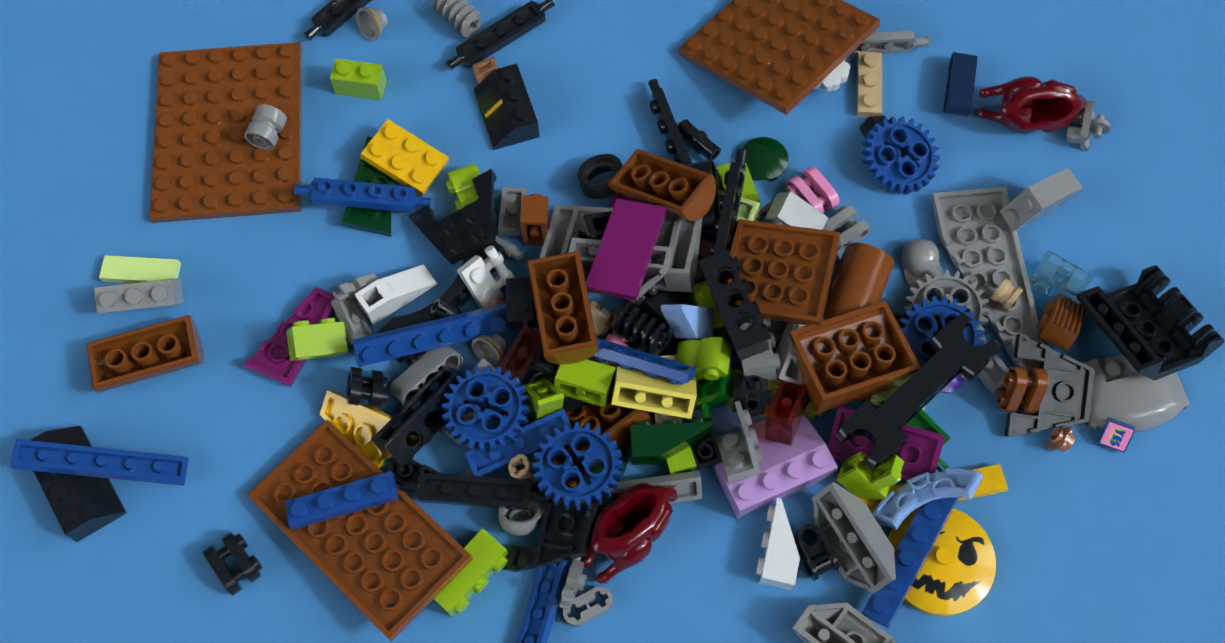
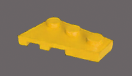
[319,390,393,468]

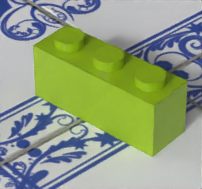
[433,528,509,617]

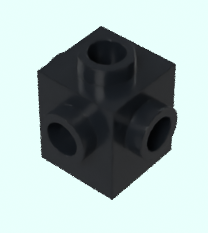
[732,375,773,416]

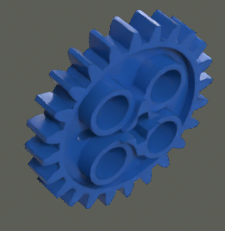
[861,116,940,195]
[899,296,984,378]
[442,365,530,453]
[532,422,623,511]

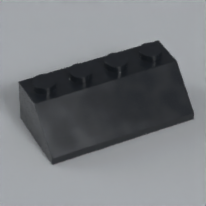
[31,426,127,542]

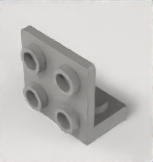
[716,401,763,483]

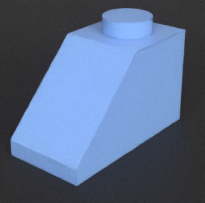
[661,304,714,340]

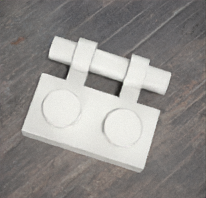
[457,246,515,309]

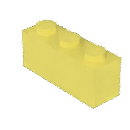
[611,366,697,419]

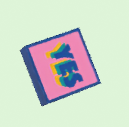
[1098,417,1136,453]

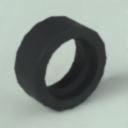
[577,154,622,199]

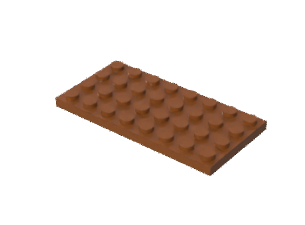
[247,419,473,642]

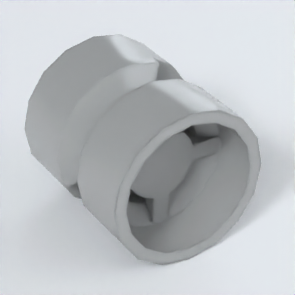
[244,104,287,151]

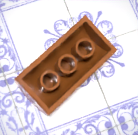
[608,149,716,221]
[822,243,895,321]
[527,251,598,364]
[86,315,204,393]

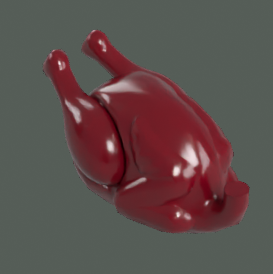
[978,76,1087,133]
[581,483,678,584]

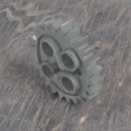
[904,269,990,333]

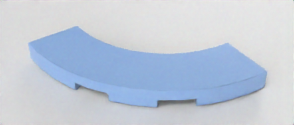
[872,468,983,529]

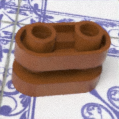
[995,367,1048,414]

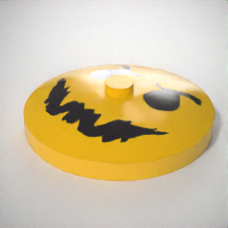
[887,508,996,617]

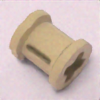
[508,454,538,485]

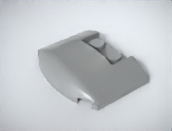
[1083,355,1190,433]

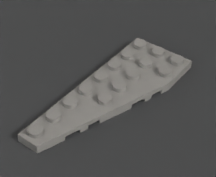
[931,187,1044,375]

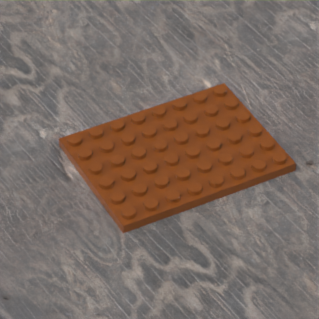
[150,42,302,223]

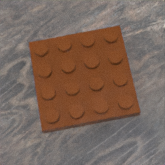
[716,219,840,326]

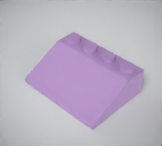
[711,406,838,519]

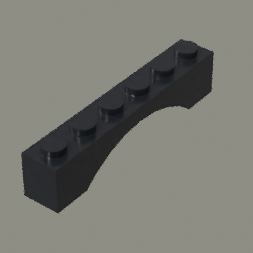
[376,241,506,364]

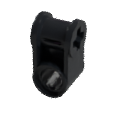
[794,524,839,581]

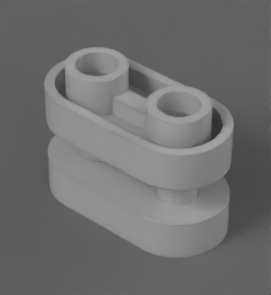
[823,205,872,256]

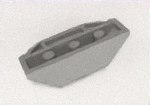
[568,237,673,298]
[812,482,896,594]
[792,602,895,643]

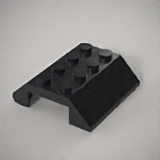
[1075,265,1225,381]

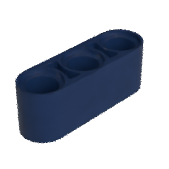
[943,52,978,116]

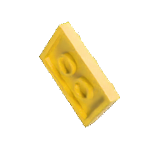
[360,119,449,197]

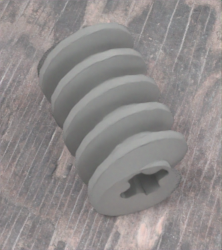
[433,0,481,38]

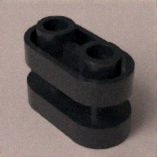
[346,367,388,409]
[202,532,263,596]

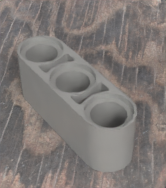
[390,345,463,406]

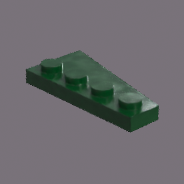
[342,136,391,237]

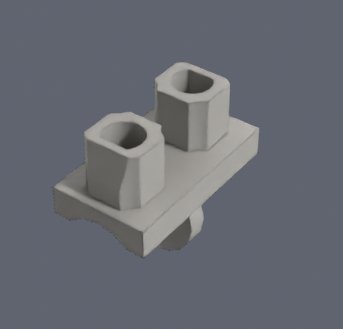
[1067,101,1111,151]

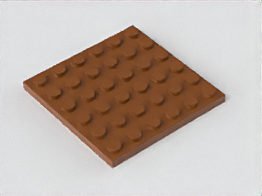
[679,0,880,115]

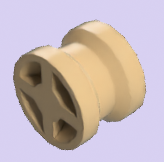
[990,278,1023,311]

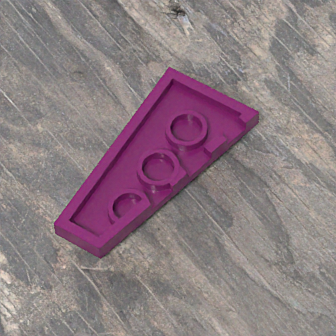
[243,287,335,388]

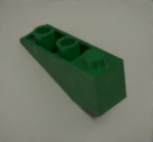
[630,419,713,465]

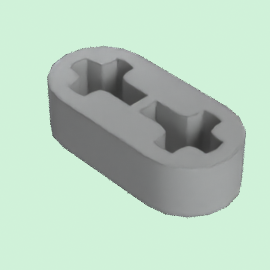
[563,587,613,627]

